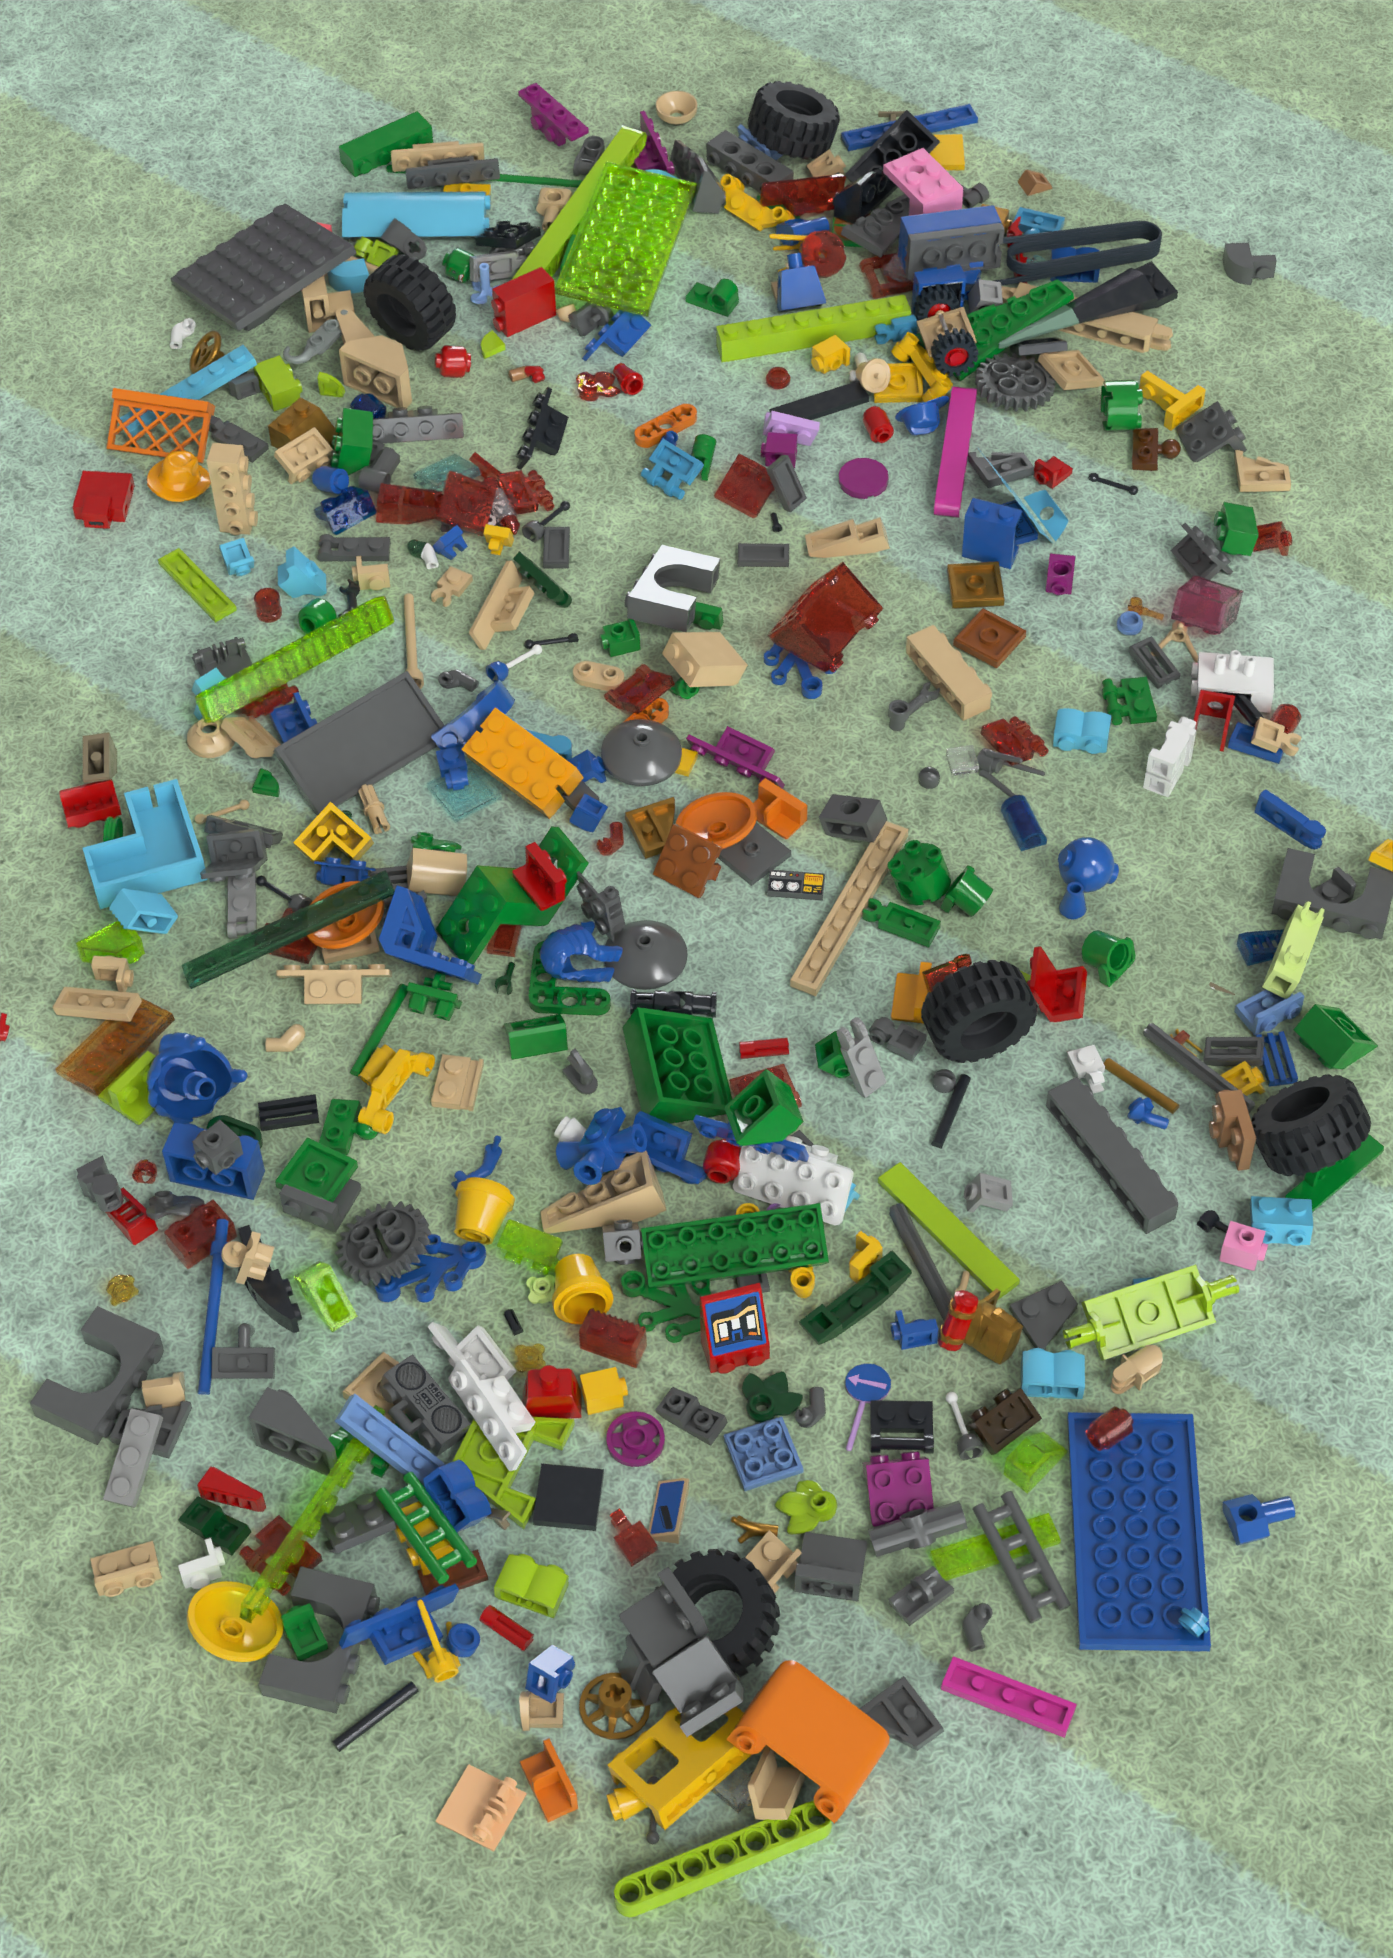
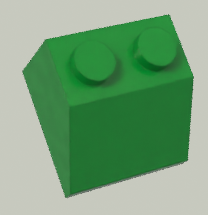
[1293,1004,1378,1070]
[724,1069,804,1146]

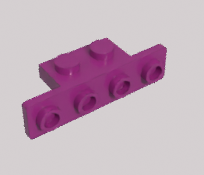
[518,83,589,147]
[633,111,675,175]
[686,726,785,789]

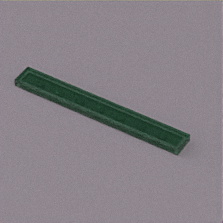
[182,870,395,989]

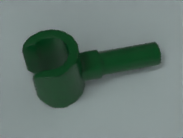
[495,962,515,995]

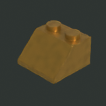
[268,397,338,449]

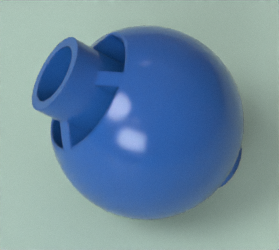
[1058,837,1119,893]

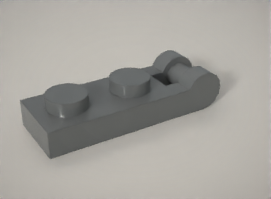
[317,534,391,562]

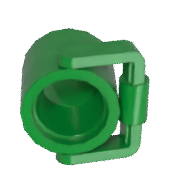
[940,865,993,917]
[1081,930,1136,987]

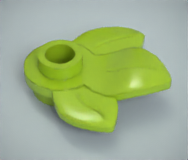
[775,1480,837,1535]

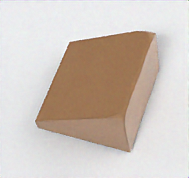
[1018,170,1052,196]

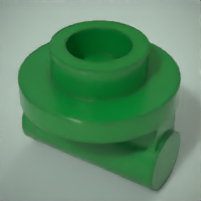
[669,677,700,699]

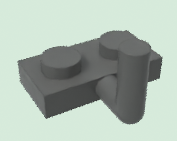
[212,1323,276,1379]

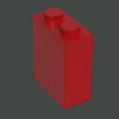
[491,267,557,338]

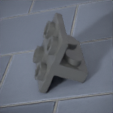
[1170,523,1234,586]

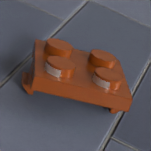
[653,824,722,898]

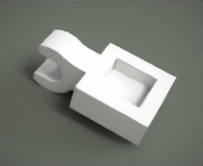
[1067,1045,1105,1094]

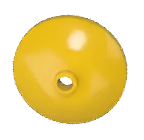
[187,1581,284,1662]

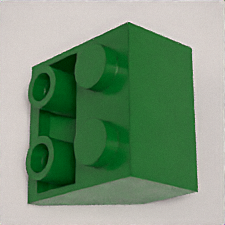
[331,408,373,475]

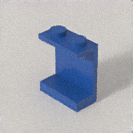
[962,498,1022,569]

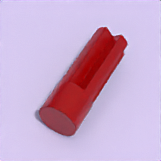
[739,1038,789,1059]
[480,1605,534,1651]

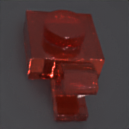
[609,1508,658,1567]

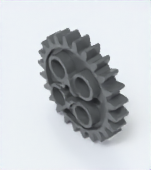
[975,353,1056,412]
[335,1201,431,1286]

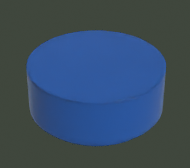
[446,1623,480,1658]

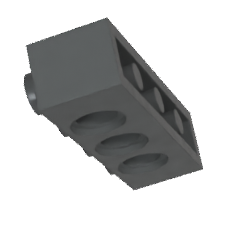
[706,130,794,197]

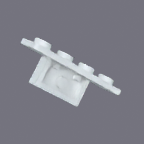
[428,1322,517,1381]
[448,1359,535,1471]

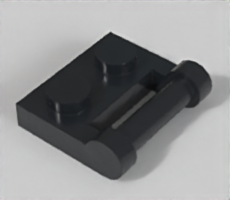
[870,1400,934,1454]

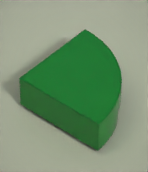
[252,768,280,797]

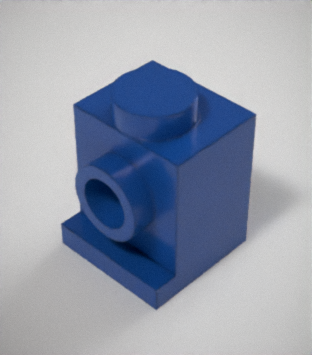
[525,1645,575,1704]

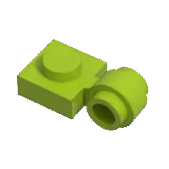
[354,236,399,267]

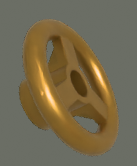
[190,331,224,374]

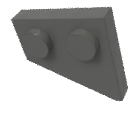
[110,1401,192,1459]
[859,1676,944,1751]

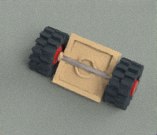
[914,284,979,376]

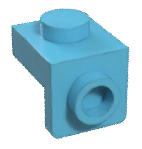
[219,538,255,576]

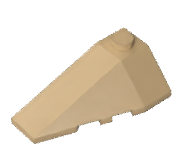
[540,1150,666,1234]

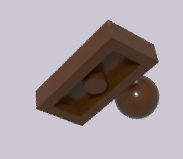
[1132,428,1181,471]

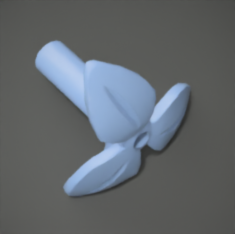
[470,263,499,304]

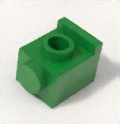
[599,618,641,657]

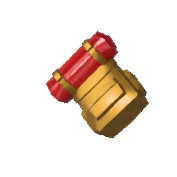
[938,1289,1023,1365]

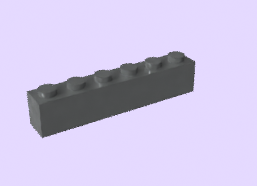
[1046,1077,1178,1234]

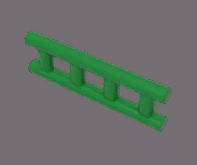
[376,1472,477,1584]

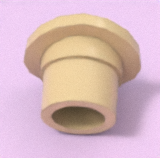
[856,358,890,393]

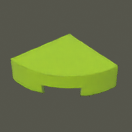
[481,330,506,359]
[317,372,345,398]

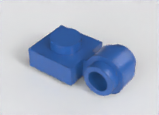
[436,746,469,791]

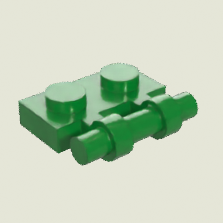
[1102,676,1157,726]

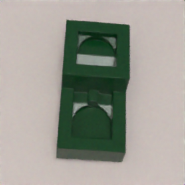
[178,1496,251,1556]

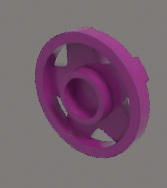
[606,1411,665,1467]

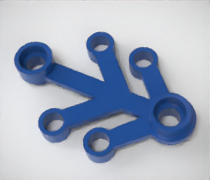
[764,619,837,699]
[375,1234,487,1303]

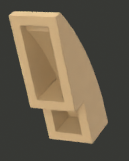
[805,517,890,558]

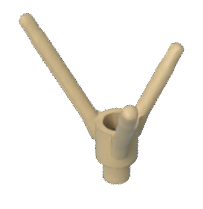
[1151,617,1198,663]

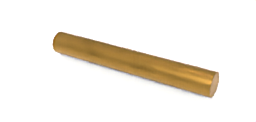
[1104,1058,1180,1114]

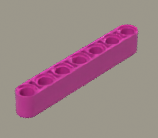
[934,386,977,517]

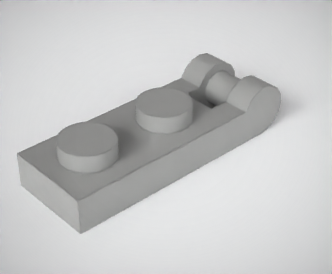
[227,872,257,939]

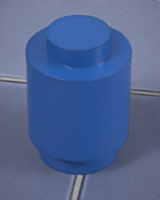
[312,466,349,494]

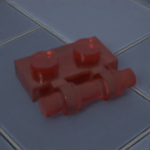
[497,470,555,515]
[231,680,299,718]
[980,716,1049,766]
[239,1515,323,1596]

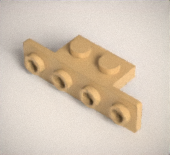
[391,141,484,172]
[469,560,535,650]
[276,964,392,1004]

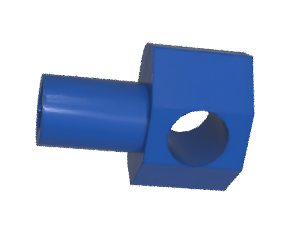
[776,216,830,246]
[1222,1494,1295,1546]

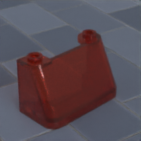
[767,562,884,673]

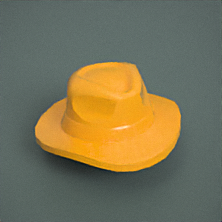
[146,451,211,502]

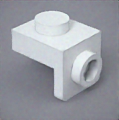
[178,1538,226,1589]

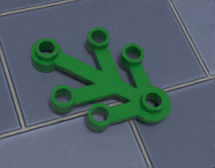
[621,1270,711,1343]

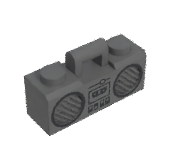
[379,1354,471,1456]

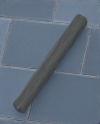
[1143,1023,1255,1113]
[889,1203,952,1321]

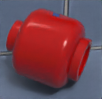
[435,345,471,378]
[703,1138,741,1184]

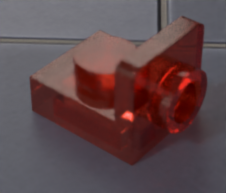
[1253,521,1292,556]

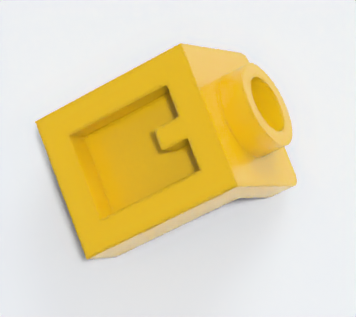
[1220,1061,1266,1096]
[849,1231,883,1283]

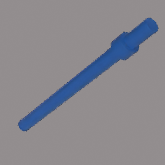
[198,1219,229,1395]

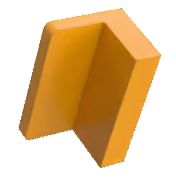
[891,962,932,1024]

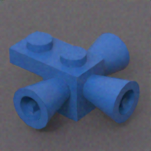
[556,1107,647,1185]

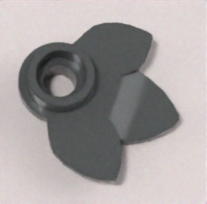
[146,1191,205,1220]

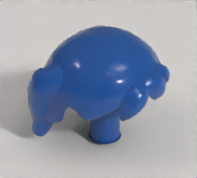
[147,1032,248,1124]

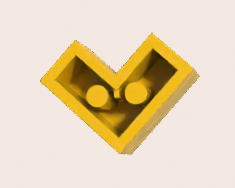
[293,802,374,865]

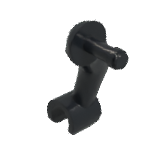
[331,579,360,632]

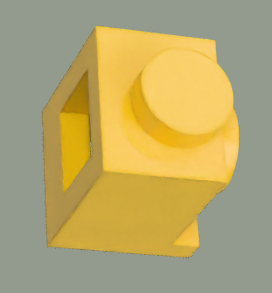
[811,335,850,374]

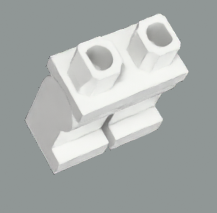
[1143,717,1196,797]

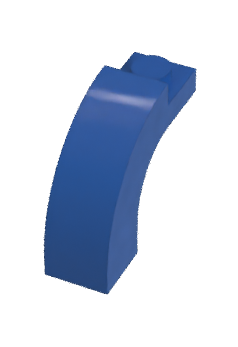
[431,679,515,750]

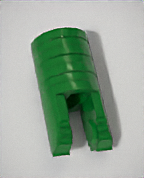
[691,434,717,481]

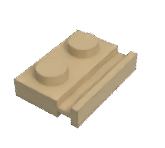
[221,717,281,759]
[431,1054,484,1111]

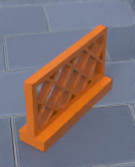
[107,388,215,463]

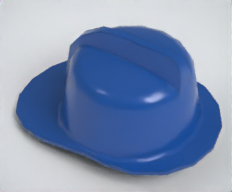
[895,396,950,436]

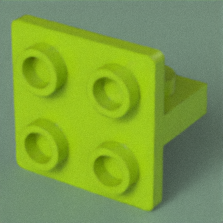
[97,1051,156,1125]

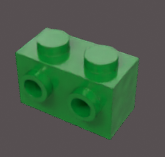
[1214,502,1259,556]

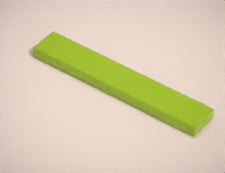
[878,1162,1020,1300]

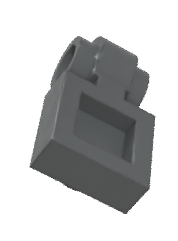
[869,1017,927,1061]

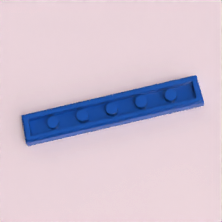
[841,104,978,152]

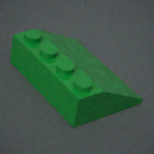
[622,1007,732,1124]

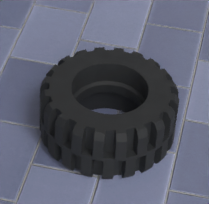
[748,81,840,159]
[363,255,456,351]
[921,960,1038,1063]
[1251,1074,1371,1176]
[654,1549,780,1677]

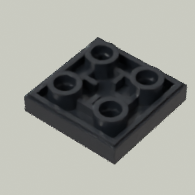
[475,221,541,249]
[533,1463,604,1531]

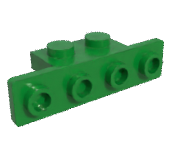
[1285,1134,1384,1213]

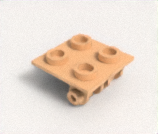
[435,1764,527,1851]

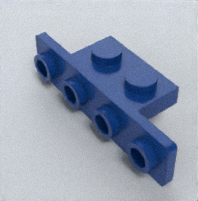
[582,292,651,361]
[618,1111,708,1184]
[693,1115,809,1162]
[339,1584,459,1665]

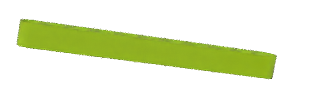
[511,126,647,280]

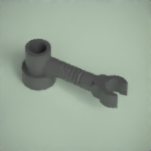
[944,168,990,208]
[888,682,940,731]

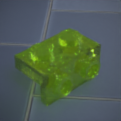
[497,1219,563,1275]

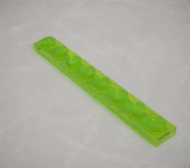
[240,1405,386,1623]

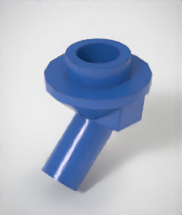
[1127,1097,1169,1130]

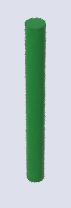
[350,984,408,1077]

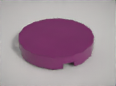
[838,458,889,499]

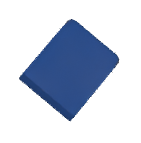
[569,793,608,833]

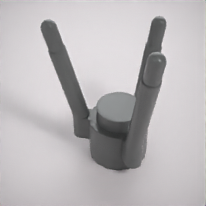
[976,748,1045,800]

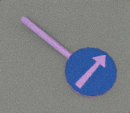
[845,1364,891,1451]

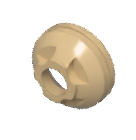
[656,91,697,125]
[187,717,235,758]

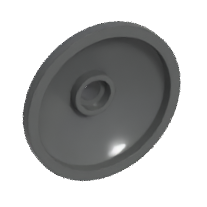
[601,719,682,786]
[604,920,688,990]

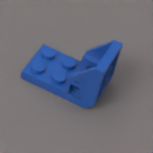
[379,885,482,985]

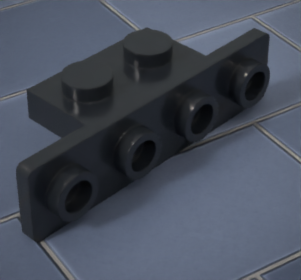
[516,387,569,470]

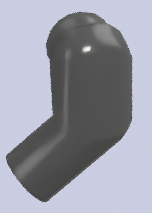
[795,1387,826,1428]
[962,1603,993,1652]

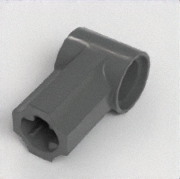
[359,447,400,495]

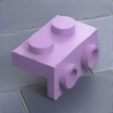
[763,411,820,446]

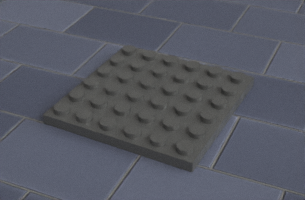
[170,203,356,331]

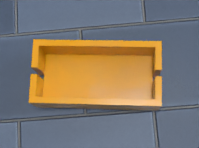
[462,707,584,819]

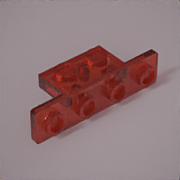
[760,174,846,216]

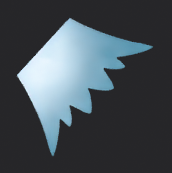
[978,448,1069,542]

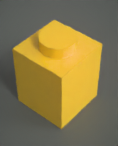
[580,1367,628,1415]

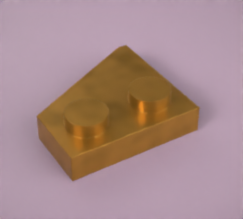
[625,797,675,859]

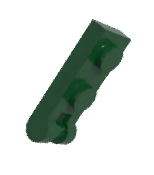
[513,551,572,608]

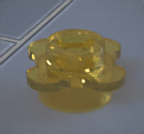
[106,1275,139,1306]
[515,1343,546,1373]

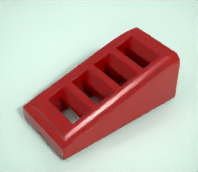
[105,1187,158,1245]
[197,1466,266,1512]

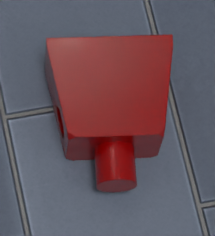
[523,1365,582,1419]

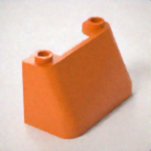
[726,1660,890,1823]

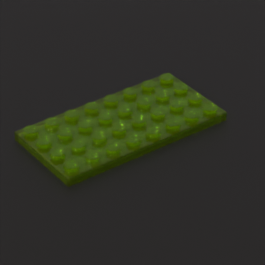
[555,161,697,317]

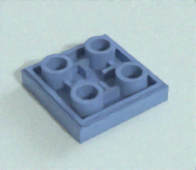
[723,1416,804,1491]

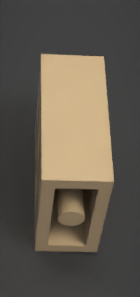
[662,632,748,687]

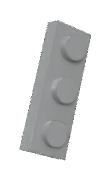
[103,1408,163,1508]

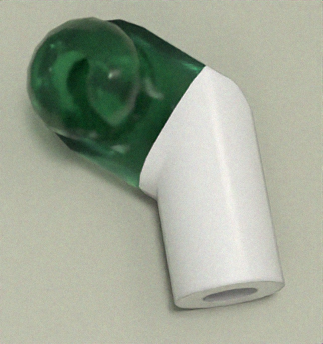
[407,539,439,569]

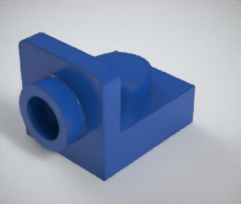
[890,1310,938,1350]

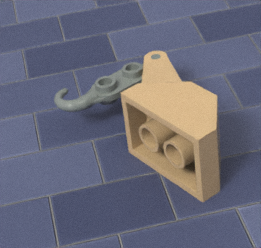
[283,306,412,408]

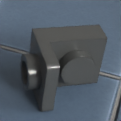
[1313,867,1356,904]

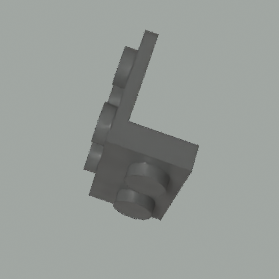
[1176,401,1247,462]
[200,828,268,882]
[279,1179,362,1233]

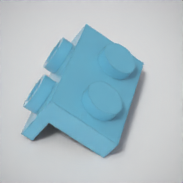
[1250,1196,1313,1246]

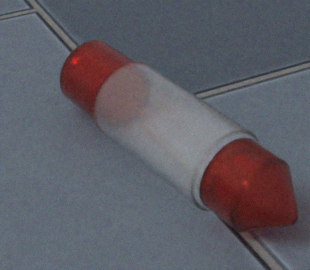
[480,477,520,535]

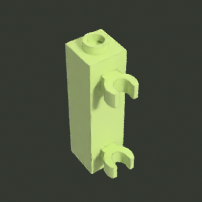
[1262,901,1325,999]

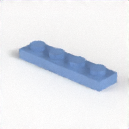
[335,1394,446,1488]

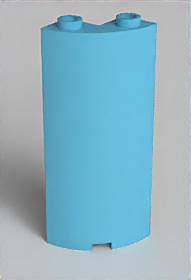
[342,191,491,239]

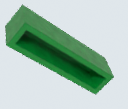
[339,111,433,177]

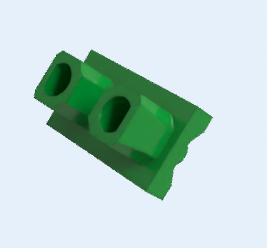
[407,972,462,1021]

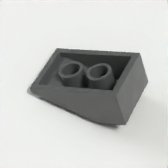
[249,1387,341,1481]

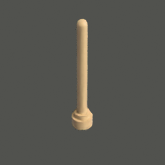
[403,593,424,689]

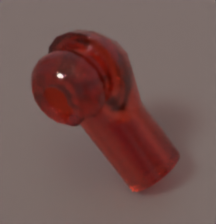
[596,822,624,856]

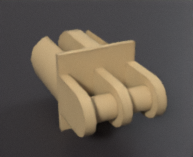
[1110,1345,1163,1394]

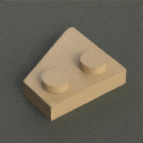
[1234,450,1291,492]

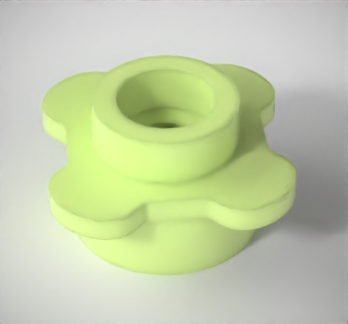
[526,1275,555,1304]

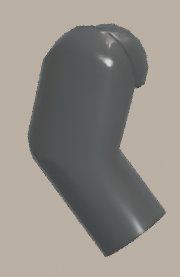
[438,670,479,692]

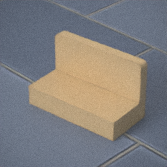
[748,1746,805,1820]

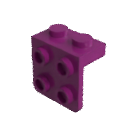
[862,1451,934,1527]

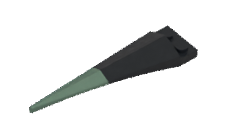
[999,261,1178,348]

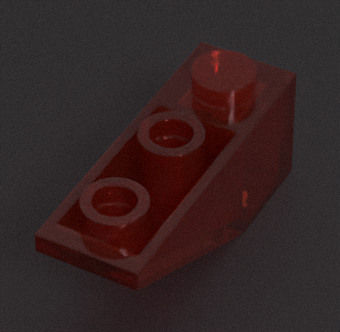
[376,483,456,525]

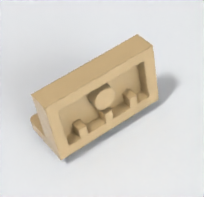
[274,427,333,484]
[745,1530,802,1593]
[90,1541,162,1597]

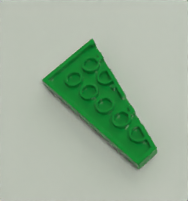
[915,279,1074,382]

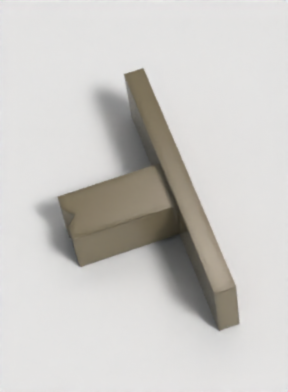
[878,111,905,121]
[486,1508,511,1530]

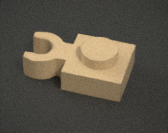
[431,566,473,607]
[1251,717,1301,756]

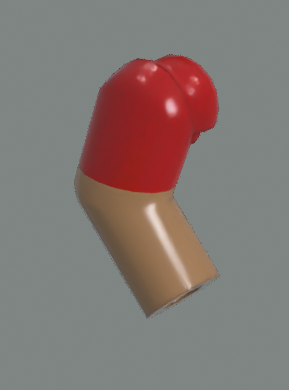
[508,366,545,383]

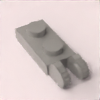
[837,1017,887,1098]

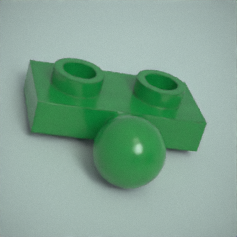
[319,1099,379,1155]

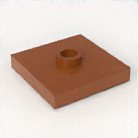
[953,608,1026,668]

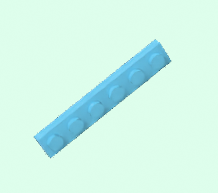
[120,345,257,437]

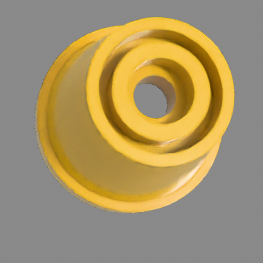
[454,1177,515,1245]
[552,1254,614,1324]

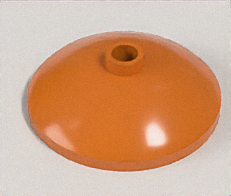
[676,792,757,849]
[303,881,385,949]

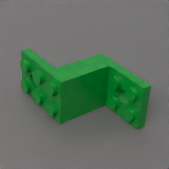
[436,826,589,964]

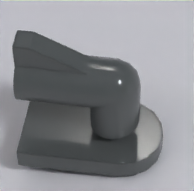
[562,1048,598,1095]

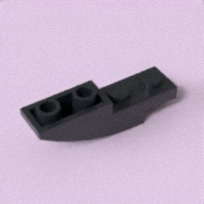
[238,1225,302,1333]

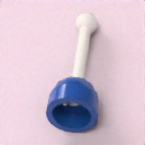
[486,644,542,682]

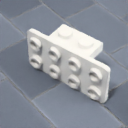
[733,1136,853,1226]

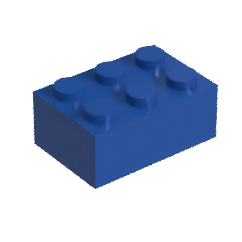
[162,1122,265,1200]

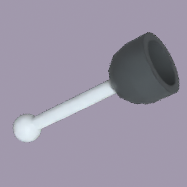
[946,1392,984,1461]

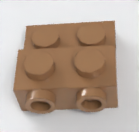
[1209,1090,1256,1171]

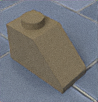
[83,732,117,783]

